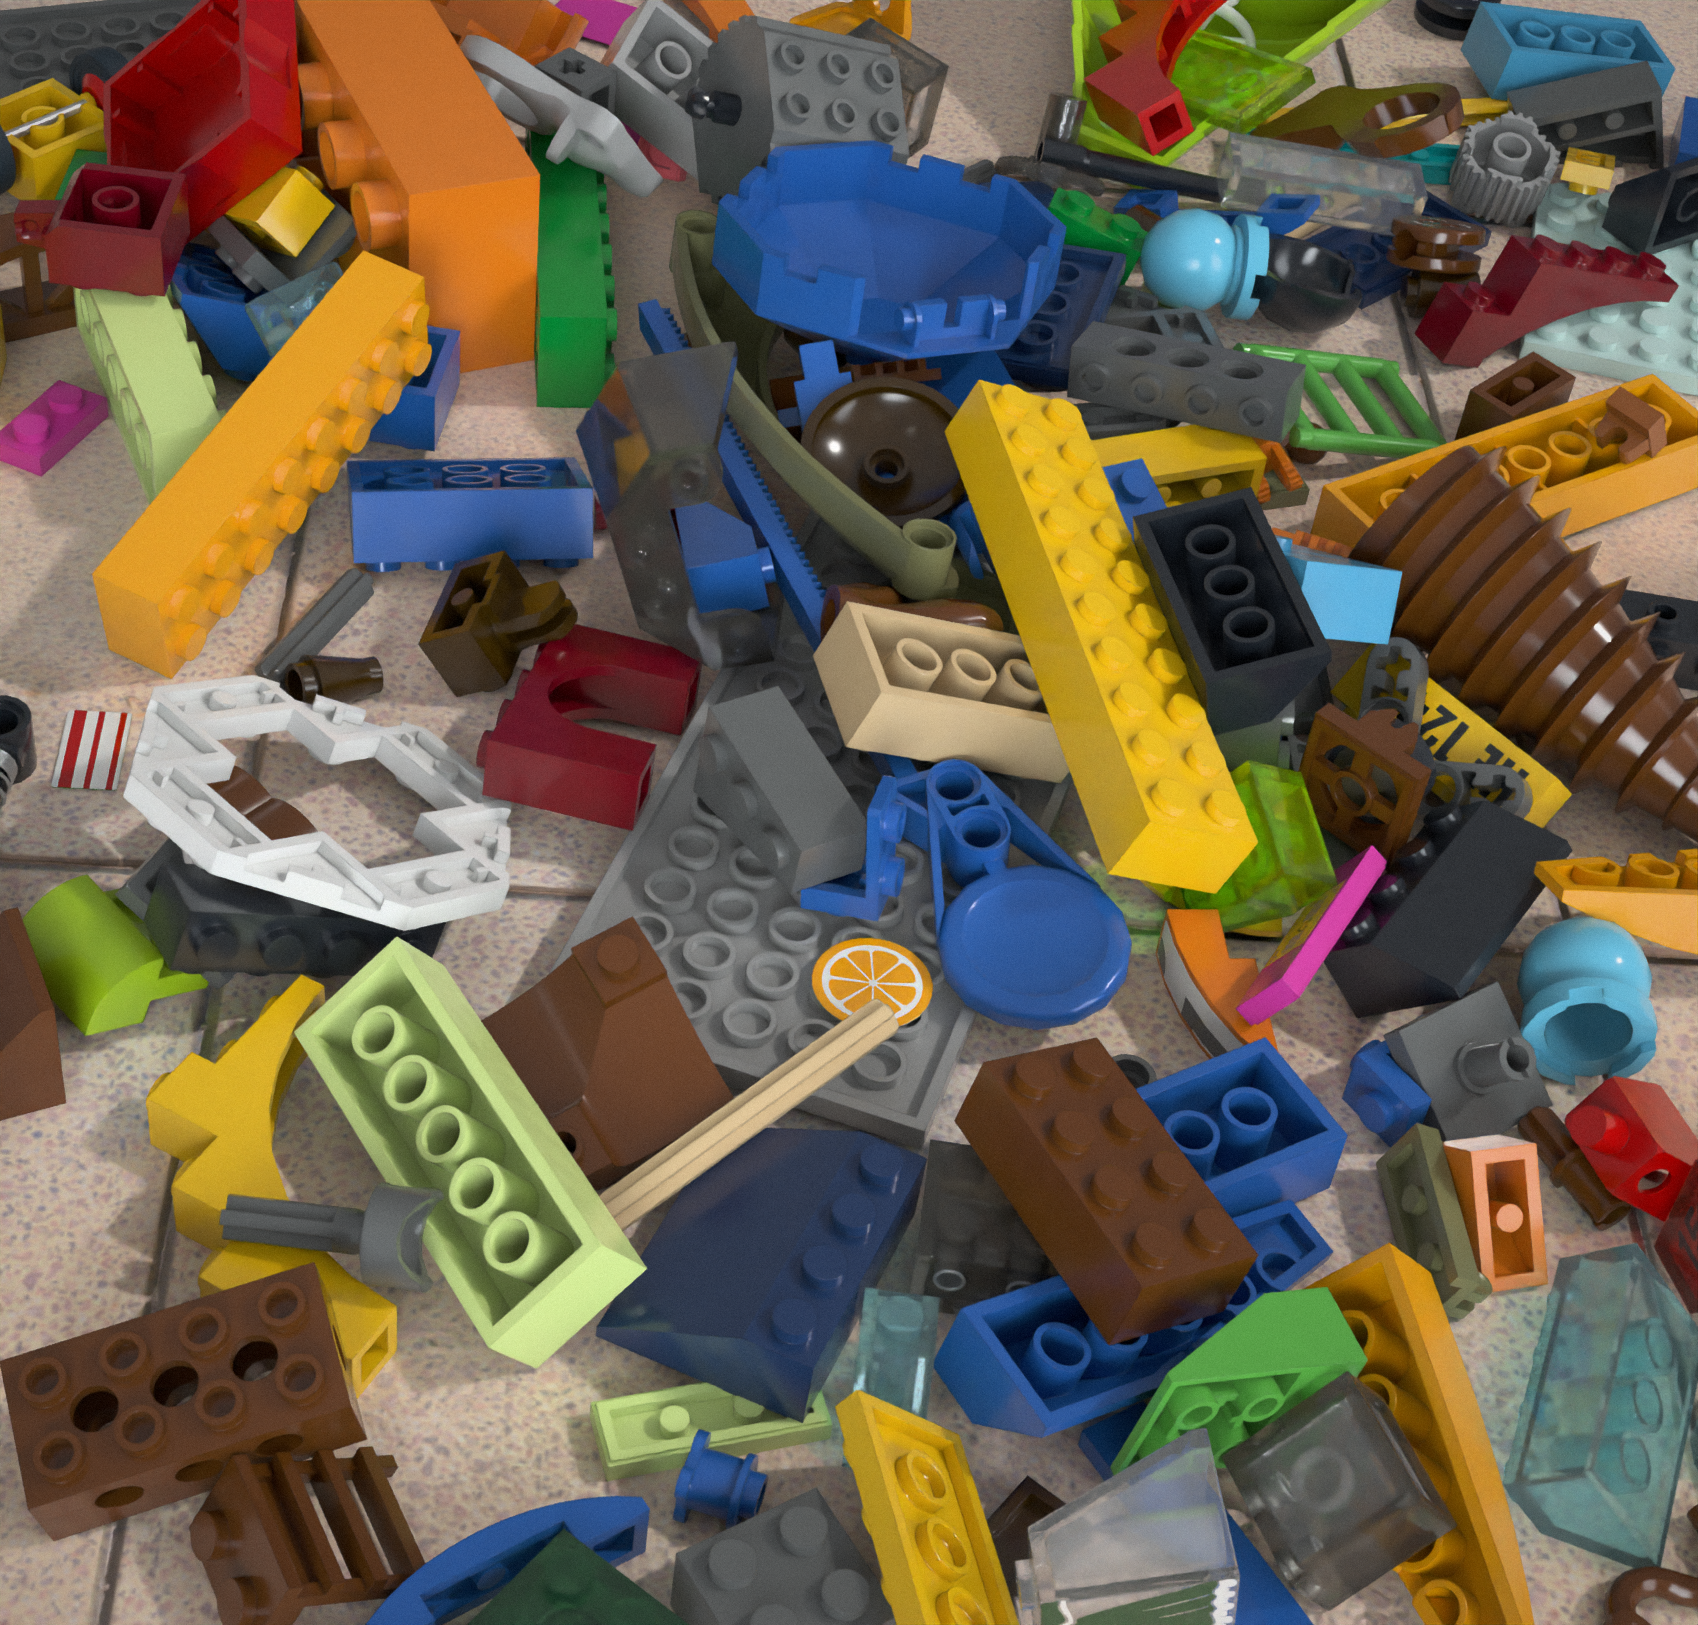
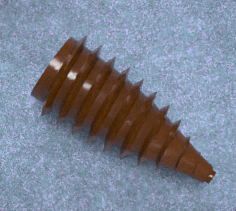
[1348,445,1698,843]

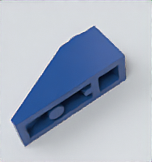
[672,488,776,622]

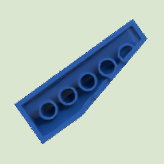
[931,1199,1333,1438]

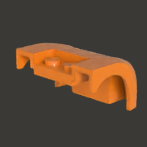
[430,0,589,67]

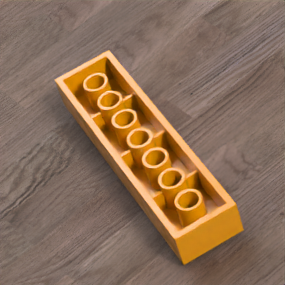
[92,250,432,679]
[1310,374,1698,548]

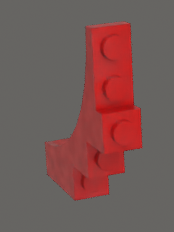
[1084,0,1228,156]

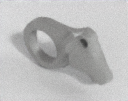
[460,35,664,197]

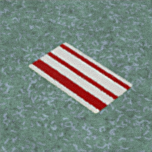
[51,710,132,791]

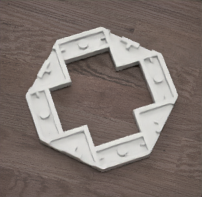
[123,675,511,931]

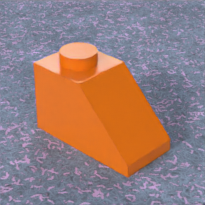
[1442,1135,1548,1292]

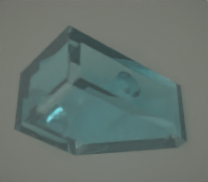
[842,1288,940,1468]

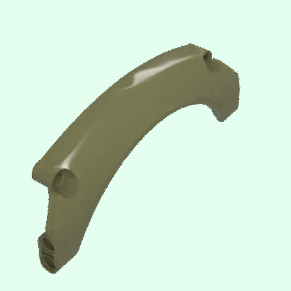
[669,210,1019,635]

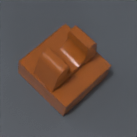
[1595,386,1667,464]

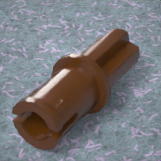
[1517,1106,1632,1231]

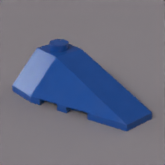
[170,242,291,381]

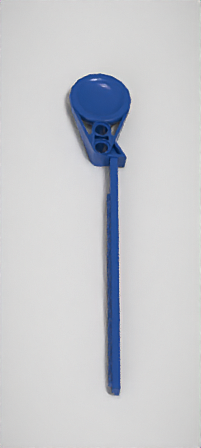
[638,299,1132,1030]

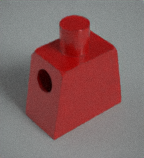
[1564,1076,1698,1228]

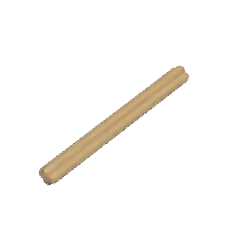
[599,999,899,1232]

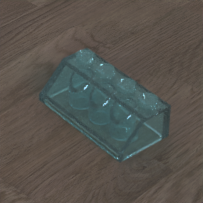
[1502,1243,1698,1568]

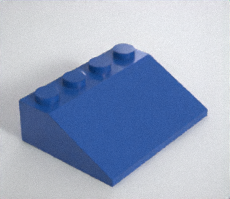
[346,457,593,572]

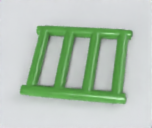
[1233,343,1448,459]

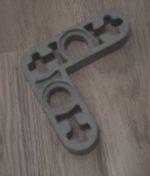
[1358,637,1533,820]

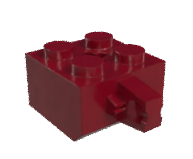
[14,162,190,297]

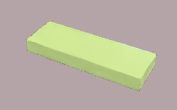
[590,1382,833,1482]

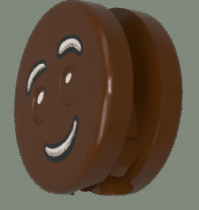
[1386,216,1486,274]

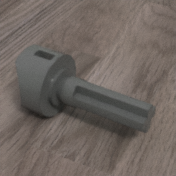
[219,1182,444,1293]

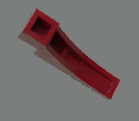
[1414,234,1679,368]

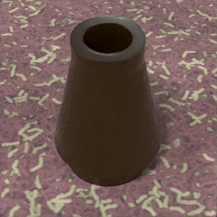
[285,654,384,705]

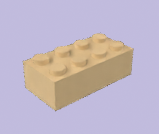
[813,601,1069,784]

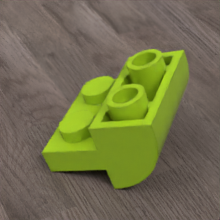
[22,874,209,1036]

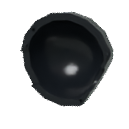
[1250,234,1363,334]

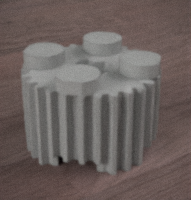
[1448,111,1560,228]

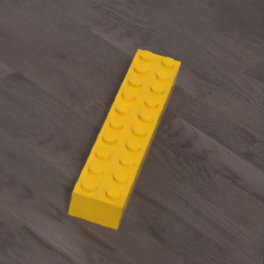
[944,380,1258,894]

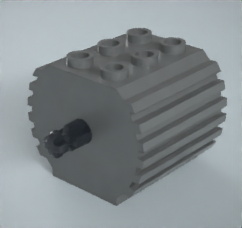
[685,15,909,205]

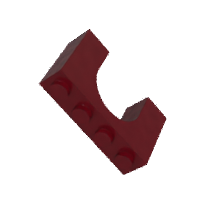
[476,624,704,831]

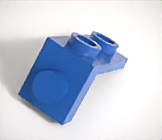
[800,775,907,922]
[1342,1015,1432,1148]

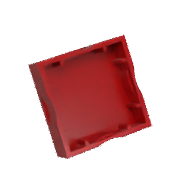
[103,0,302,245]

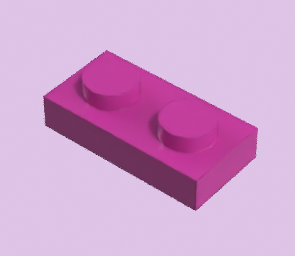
[0,380,109,477]

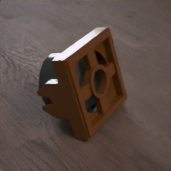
[1288,703,1436,871]

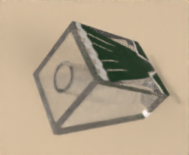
[1014,1428,1240,1625]

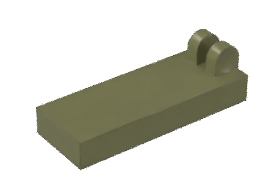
[1376,1123,1493,1319]

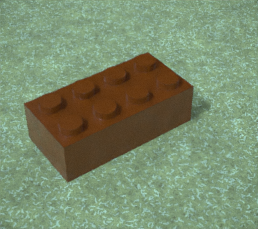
[954,1037,1258,1345]

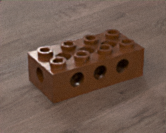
[0,1262,368,1541]

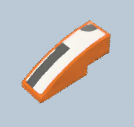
[1155,909,1279,1059]

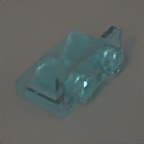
[245,262,343,357]

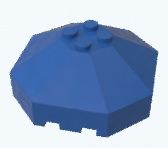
[712,140,1067,365]

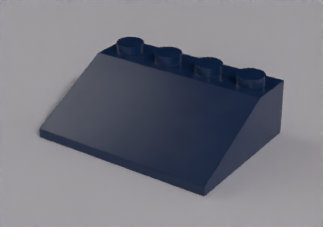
[596,1128,927,1423]

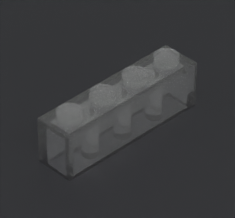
[1216,132,1428,236]

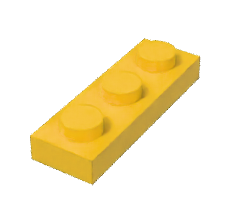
[1560,147,1616,195]

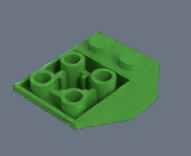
[1110,1287,1368,1477]

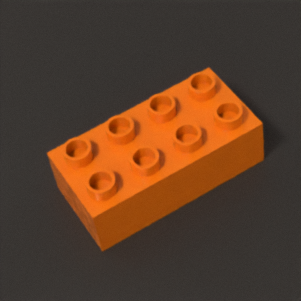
[288,0,540,373]

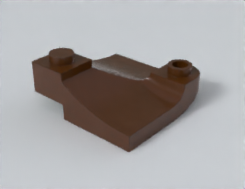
[481,916,734,1191]

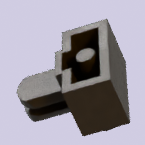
[418,550,578,697]

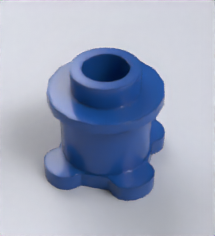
[673,1429,768,1529]

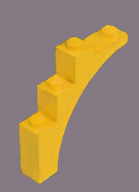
[146,974,397,1399]

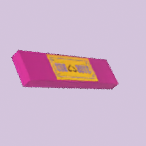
[1235,845,1387,1026]

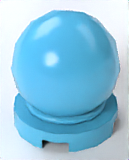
[1140,208,1269,321]
[1517,915,1658,1085]

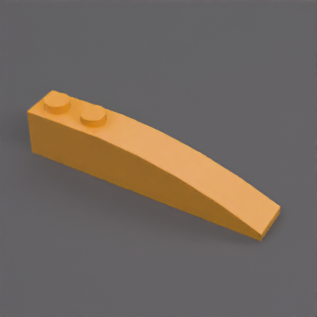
[1534,849,1698,955]
[1303,1243,1535,1625]

